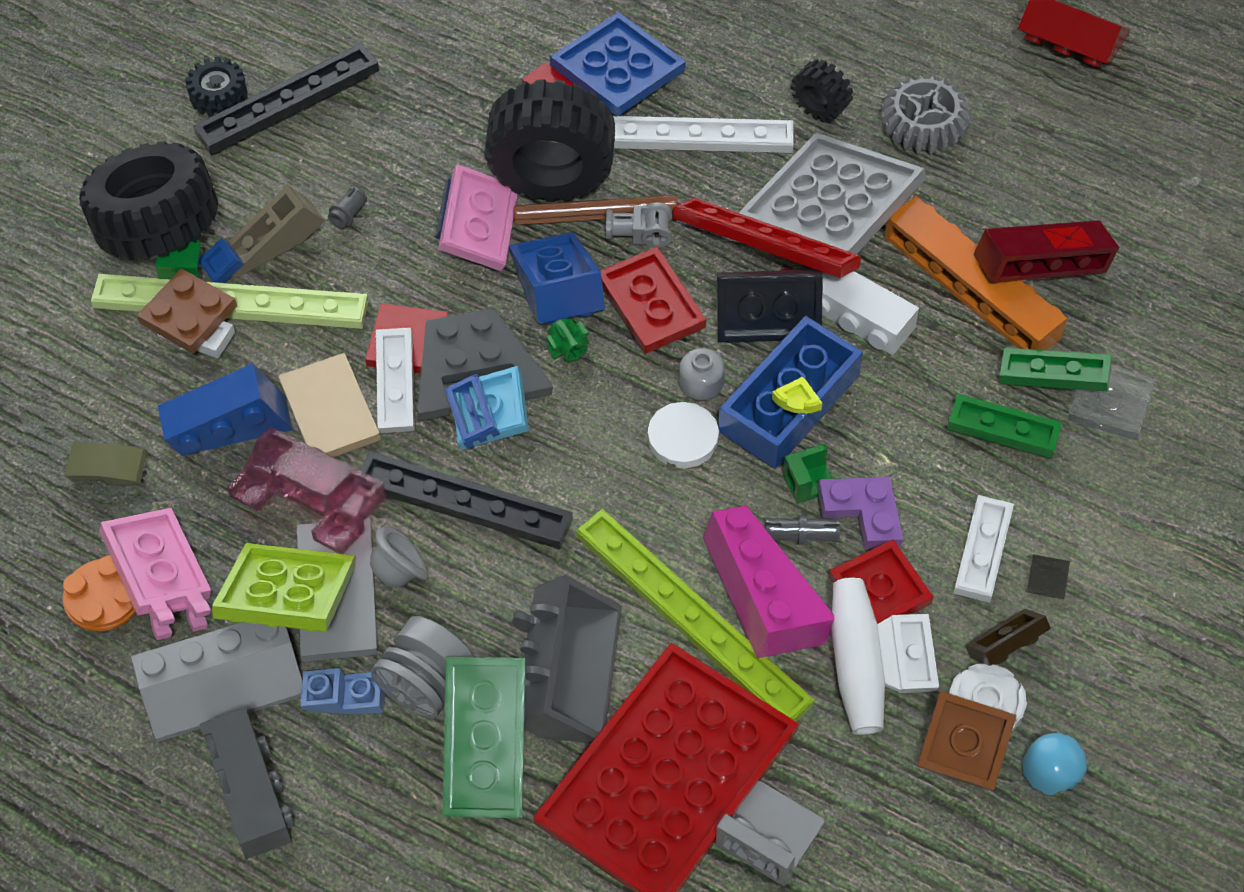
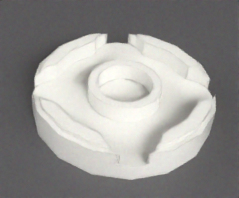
[647,402,719,469]
[949,664,1027,731]

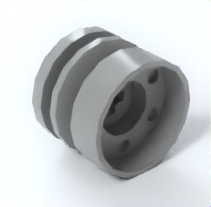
[370,616,473,719]

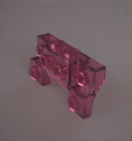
[227,427,386,554]

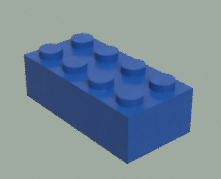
[718,316,863,469]

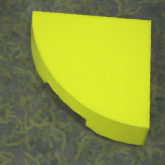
[772,377,822,414]

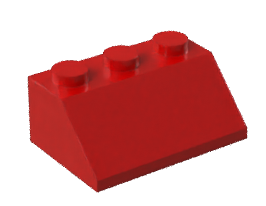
[1017,0,1130,68]

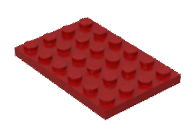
[533,643,799,892]

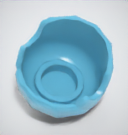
[1022,733,1087,795]

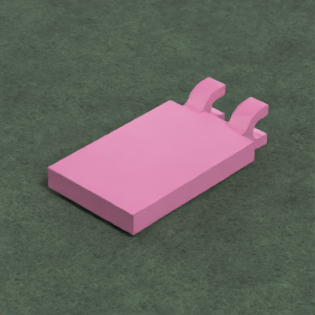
[99,508,211,640]

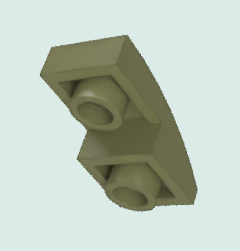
[65,443,148,486]

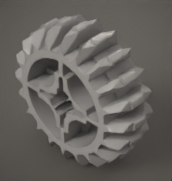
[881,74,970,155]

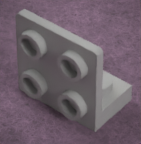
[716,781,824,887]

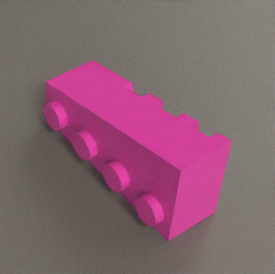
[703,506,835,659]

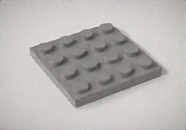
[739,133,926,254]

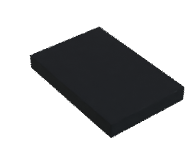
[717,270,823,342]

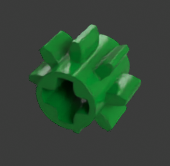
[546,318,590,362]

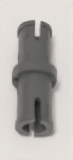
[765,515,840,545]

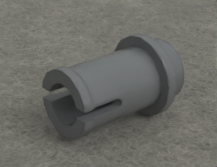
[328,187,367,229]

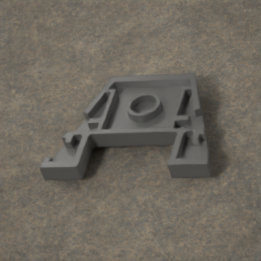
[417,308,553,421]

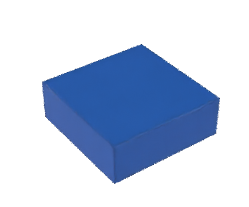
[199,238,244,283]

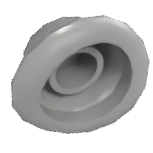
[370,527,428,587]

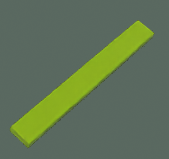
[576,508,815,722]

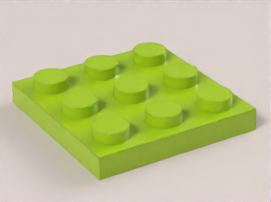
[212,543,355,632]

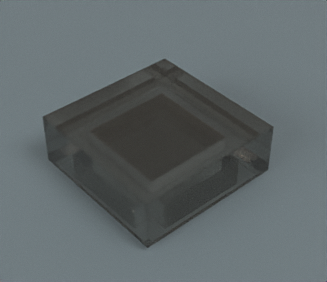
[1026,554,1070,599]

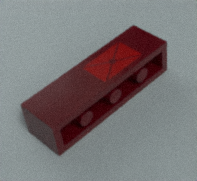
[973,220,1120,283]

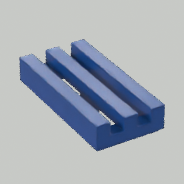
[445,374,500,449]

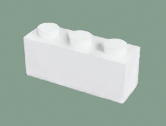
[822,271,919,355]

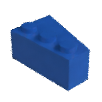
[158,363,293,456]

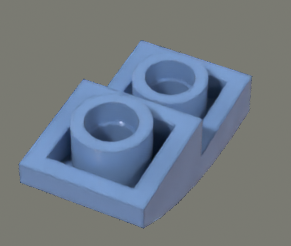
[300,668,385,714]

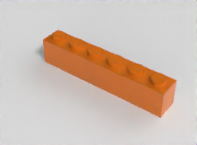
[884,196,1067,350]

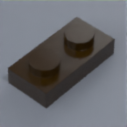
[965,609,1051,666]

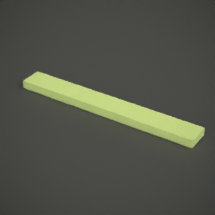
[91,274,368,329]

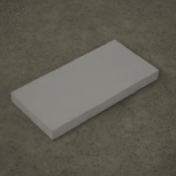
[297,518,378,662]

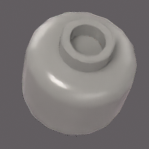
[679,348,725,400]

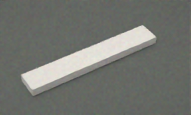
[613,116,793,153]

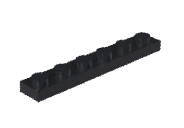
[193,43,379,155]
[355,451,573,549]

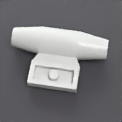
[831,578,939,735]

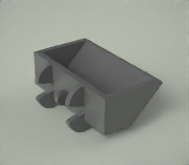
[512,575,622,743]

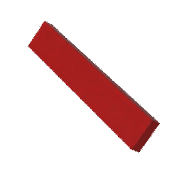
[673,198,861,278]

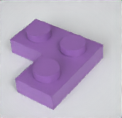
[817,477,904,549]

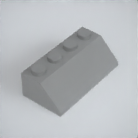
[131,622,302,742]

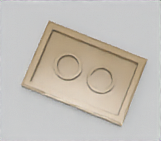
[278,353,381,464]

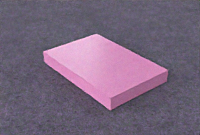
[438,164,517,271]

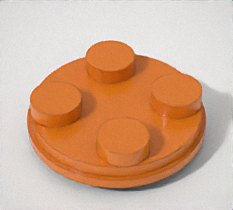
[63,555,136,631]

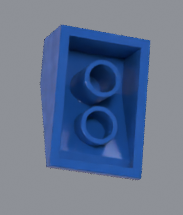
[509,232,605,324]

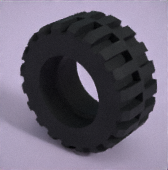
[484,79,615,202]
[79,141,218,260]

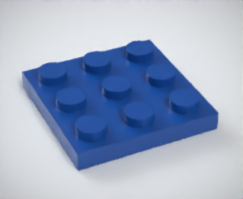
[550,12,686,117]

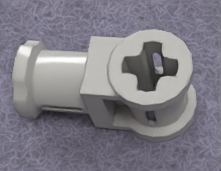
[606,202,672,248]

